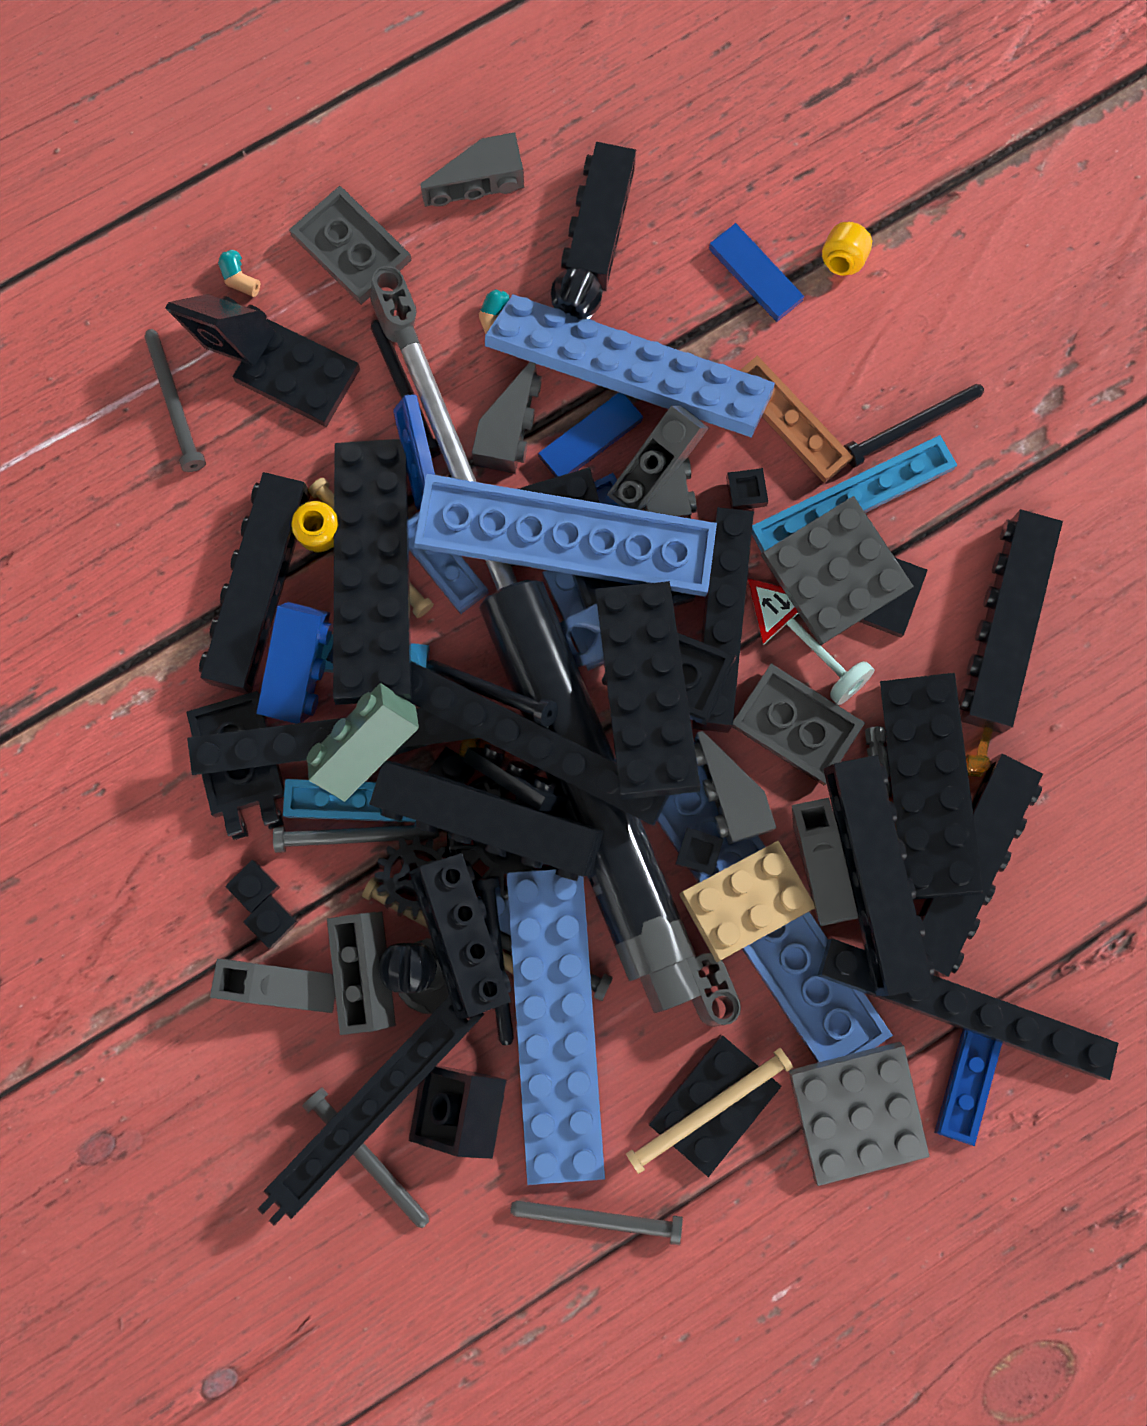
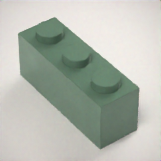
[307,683,419,802]

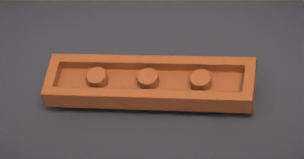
[739,355,853,484]

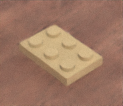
[679,841,815,963]

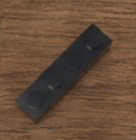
[561,141,637,291]

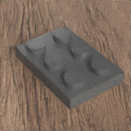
[289,186,412,305]
[732,664,865,786]

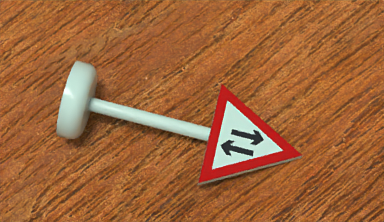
[748,578,875,705]

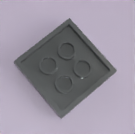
[761,496,914,645]
[789,1042,930,1186]

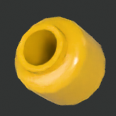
[822,222,872,276]
[291,501,339,552]

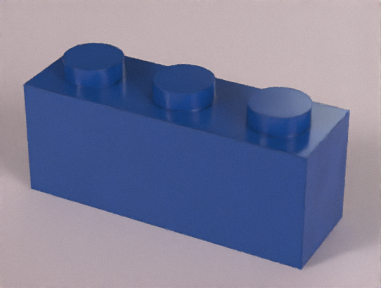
[256,602,333,724]

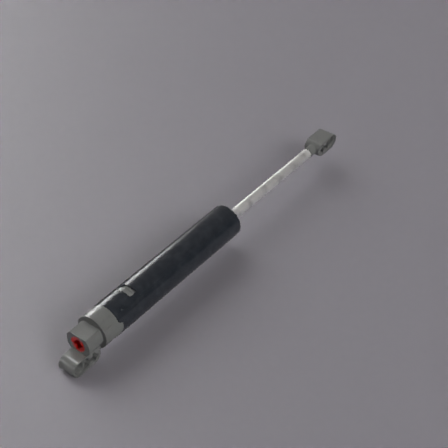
[370,266,741,1027]

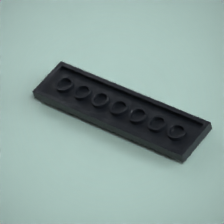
[333,439,412,705]

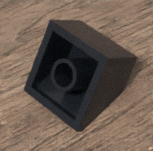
[165,294,276,366]
[409,1065,506,1159]

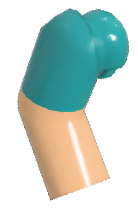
[218,250,261,297]
[479,290,510,334]

